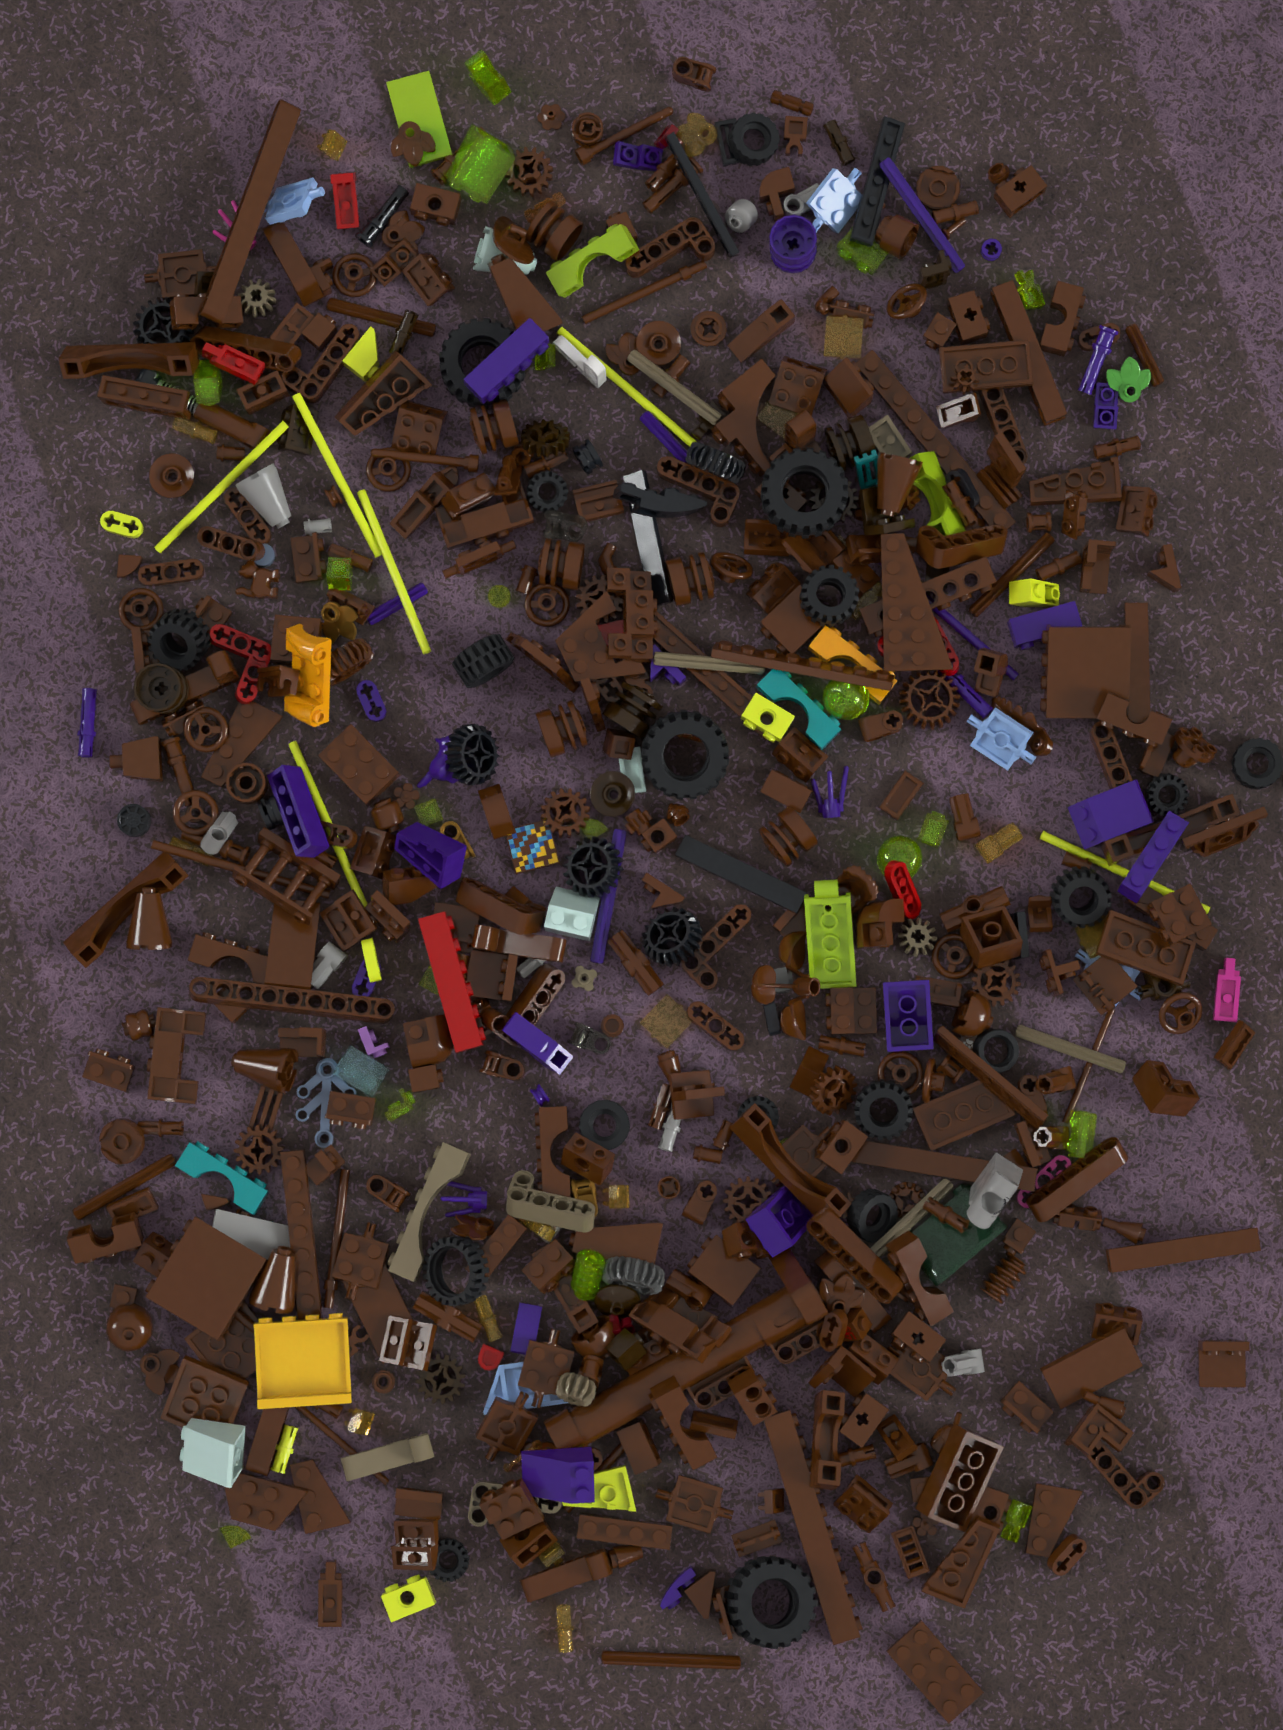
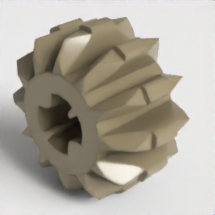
[238,279,277,318]
[898,918,937,957]
[556,1372,597,1407]

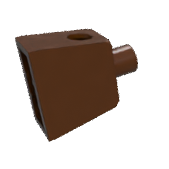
[109,736,163,782]

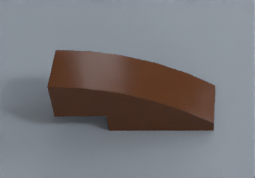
[390,471,456,539]

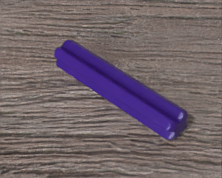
[640,411,688,464]
[367,583,428,625]

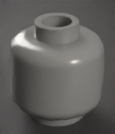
[725,199,758,233]

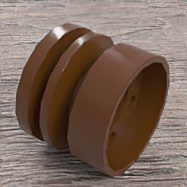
[525,201,584,262]
[470,399,519,455]
[538,538,585,590]
[666,552,715,607]
[535,700,588,758]
[758,806,818,867]

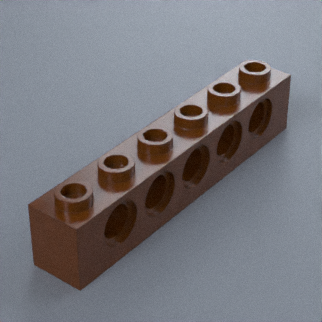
[859,557,997,638]

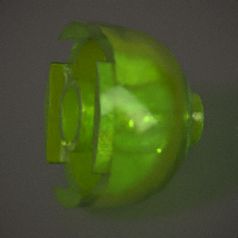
[823,680,869,720]
[877,835,923,877]

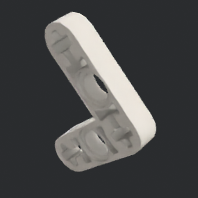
[552,335,606,388]

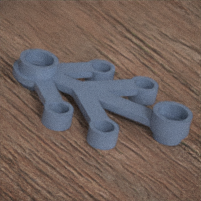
[295,1058,357,1148]

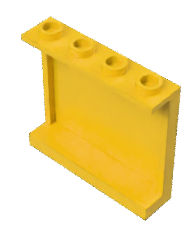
[253,1313,352,1409]

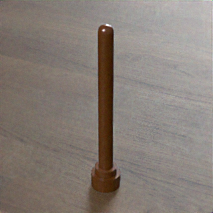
[574,107,673,166]
[371,448,479,473]

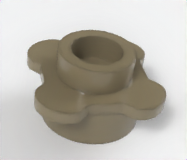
[572,966,597,991]

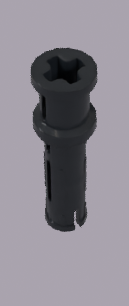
[355,185,409,248]

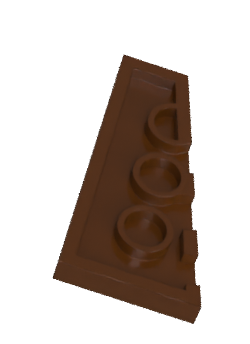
[1029,456,1122,506]
[201,696,283,788]

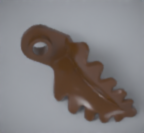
[990,696,1053,756]

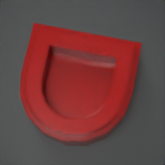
[478,1343,505,1371]

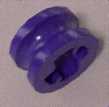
[981,239,1002,261]
[530,1084,550,1107]

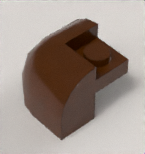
[855,899,905,949]
[403,1014,454,1069]

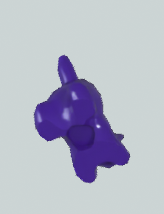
[417,734,458,788]

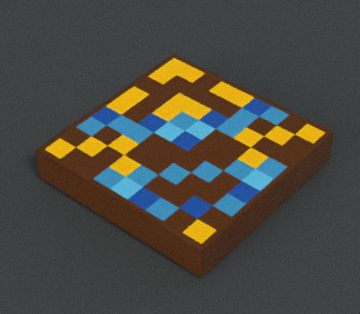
[506,820,560,875]

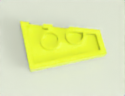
[562,1465,636,1512]

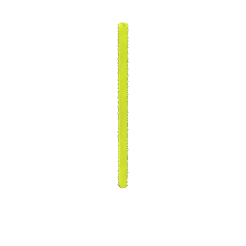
[556,327,697,447]
[292,393,382,558]
[154,421,289,554]
[357,489,431,654]
[288,741,368,907]
[1039,831,1210,914]

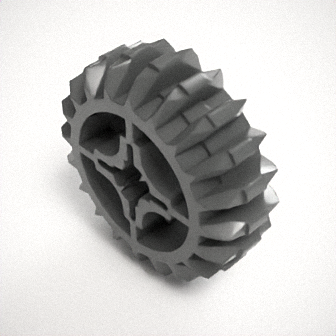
[602,1256,665,1295]

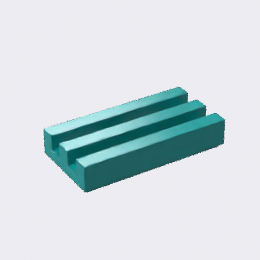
[854,450,878,489]

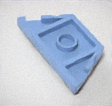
[483,1362,568,1415]

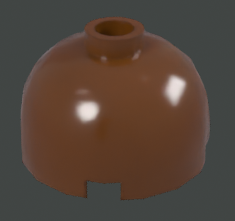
[951,990,993,1037]
[106,1304,153,1352]
[571,1315,616,1359]

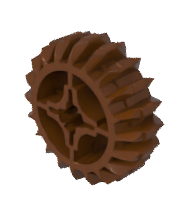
[330,638,374,686]
[898,670,960,730]

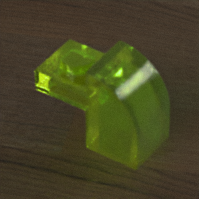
[464,49,512,106]

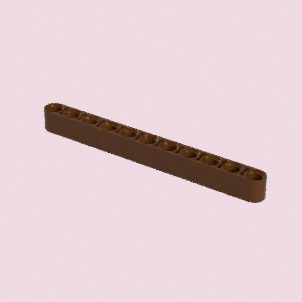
[199,99,301,324]

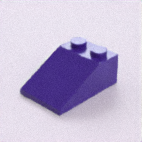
[1067,779,1154,850]
[883,980,934,1052]
[745,1185,813,1258]
[521,1447,595,1504]

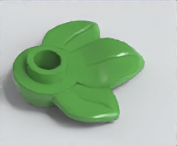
[1106,357,1151,402]

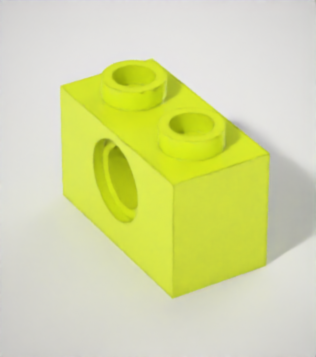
[741,693,795,743]
[381,1574,436,1622]

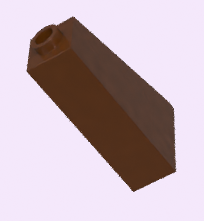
[487,254,563,331]
[569,1222,663,1264]

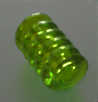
[570,1249,605,1300]

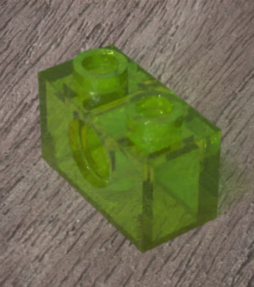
[194,360,223,406]

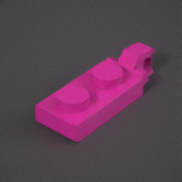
[1213,958,1241,1022]

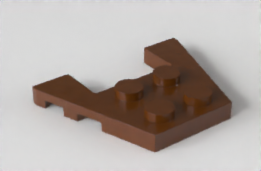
[555,592,646,682]

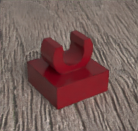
[654,124,683,149]
[609,1314,635,1335]

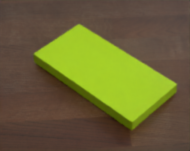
[386,71,452,168]

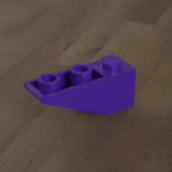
[502,1012,573,1075]

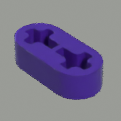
[356,680,387,722]
[352,959,382,997]

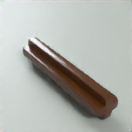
[1125,323,1164,387]

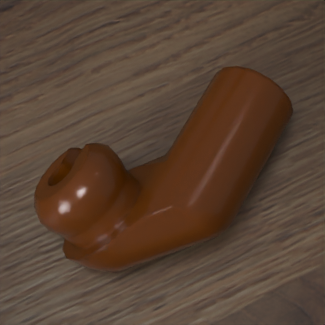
[815,286,840,315]
[598,542,617,575]

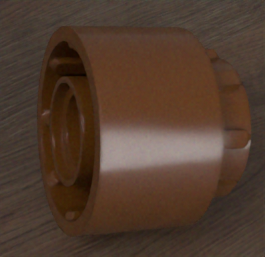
[875,214,919,259]
[226,763,268,804]

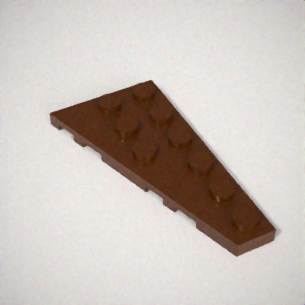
[881,533,953,672]

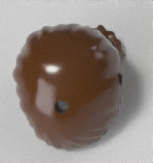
[826,865,879,915]

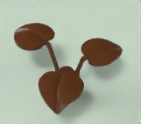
[751,931,820,1040]

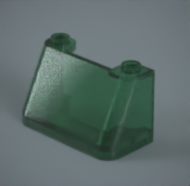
[909,1183,1007,1286]

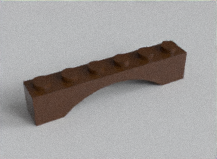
[59,342,200,379]
[1100,794,1241,866]
[63,852,189,968]
[729,1103,852,1218]

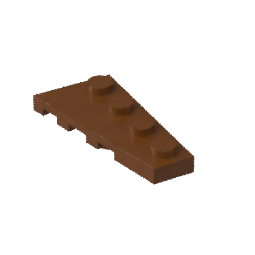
[921,1517,1000,1609]

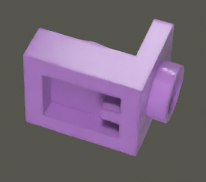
[358,1026,390,1058]

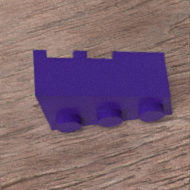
[394,822,467,889]

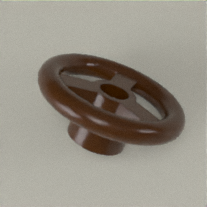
[332,253,377,297]
[886,283,927,320]
[366,447,411,492]
[710,552,753,583]
[524,582,570,627]
[118,588,164,631]
[184,707,228,752]
[173,790,219,836]
[932,933,976,979]
[1159,992,1202,1034]
[877,1051,923,1095]
[922,1058,945,1103]

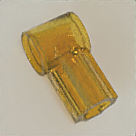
[974,822,1023,864]

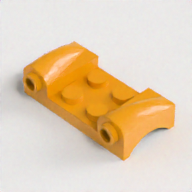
[284,624,331,727]

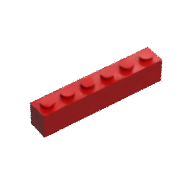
[418,911,486,1053]

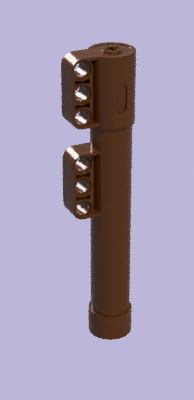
[544,1275,832,1449]

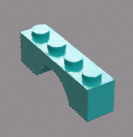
[756,669,841,750]
[175,1141,270,1215]

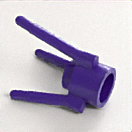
[811,766,849,818]
[440,1181,487,1217]

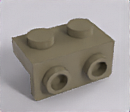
[868,415,913,458]

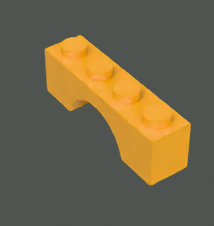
[808,625,897,705]

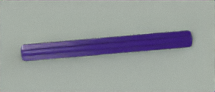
[879,158,965,273]
[590,829,627,964]

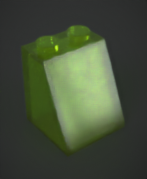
[446,123,515,204]

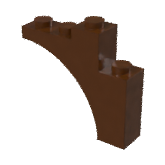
[711,359,776,477]

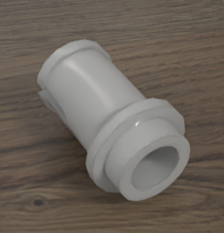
[303,518,332,536]

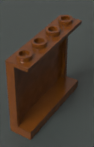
[1040,624,1132,718]
[145,1217,267,1341]

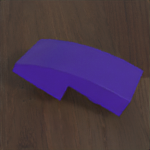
[613,141,663,171]
[1093,382,1118,429]
[510,1303,542,1355]
[660,1565,696,1610]

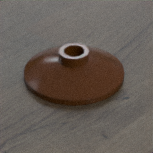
[636,321,681,365]
[149,453,194,498]

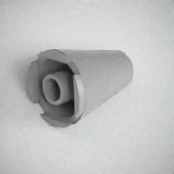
[235,463,291,529]

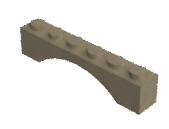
[387,1142,471,1282]

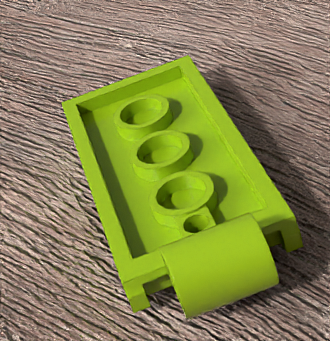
[804,879,857,989]

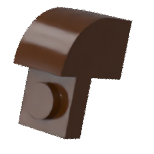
[759,167,795,222]
[974,648,1008,697]
[478,784,515,839]
[306,1144,345,1186]

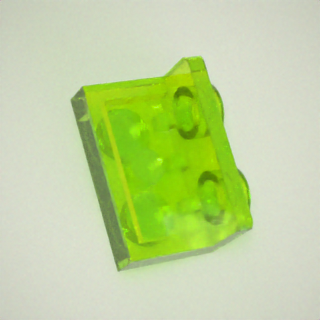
[836,226,889,276]
[1067,1111,1097,1158]

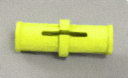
[271,1424,299,1474]

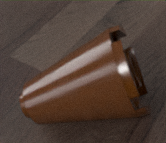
[877,452,923,517]
[126,887,172,950]
[231,1048,298,1094]
[249,1246,295,1314]

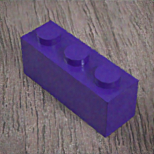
[1007,601,1082,650]

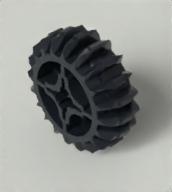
[133,297,194,344]
[685,442,746,484]
[444,723,500,786]
[563,836,624,898]
[642,907,703,968]

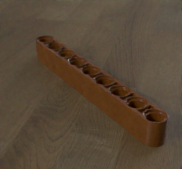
[189,977,395,1024]

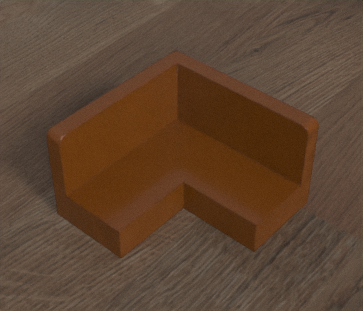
[1079,539,1116,595]
[278,1027,327,1058]
[1132,1060,1200,1117]
[1064,1403,1134,1456]

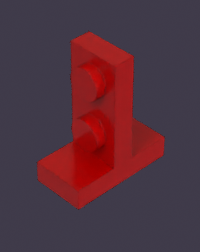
[330,172,360,229]

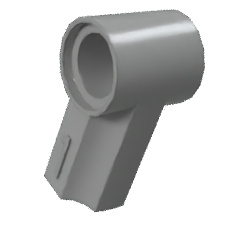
[782,183,819,217]
[200,811,239,855]
[311,941,347,990]
[942,1348,985,1377]

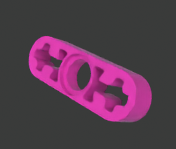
[1016,1155,1071,1208]

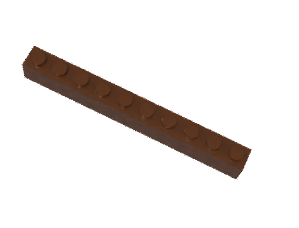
[764,1409,863,1645]

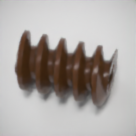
[979,1251,1027,1304]

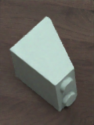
[544,887,600,941]
[180,1418,246,1488]

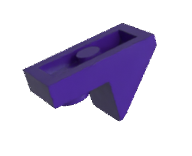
[650,644,686,686]

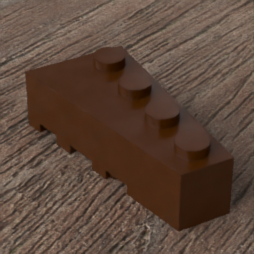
[335,351,432,436]

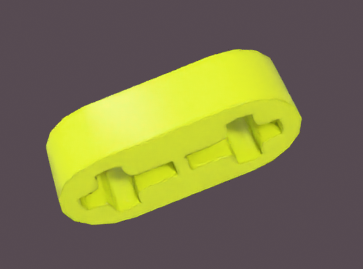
[100,511,144,538]
[361,938,382,983]

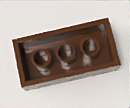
[915,1423,1004,1532]

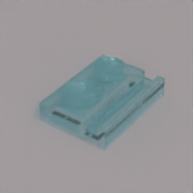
[333,1045,390,1097]

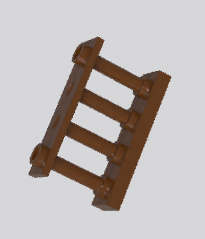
[232,827,341,925]

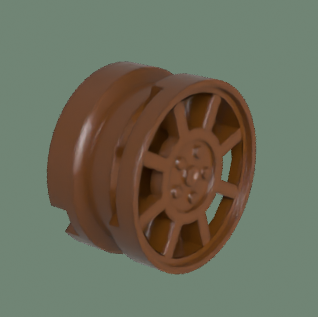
[572,112,604,147]

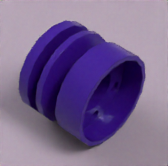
[769,215,817,273]

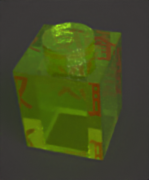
[326,557,353,591]
[916,811,949,849]

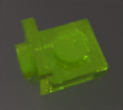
[384,1088,416,1122]

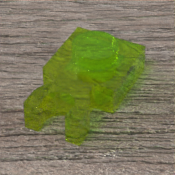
[1014,270,1046,309]
[1000,1499,1033,1543]

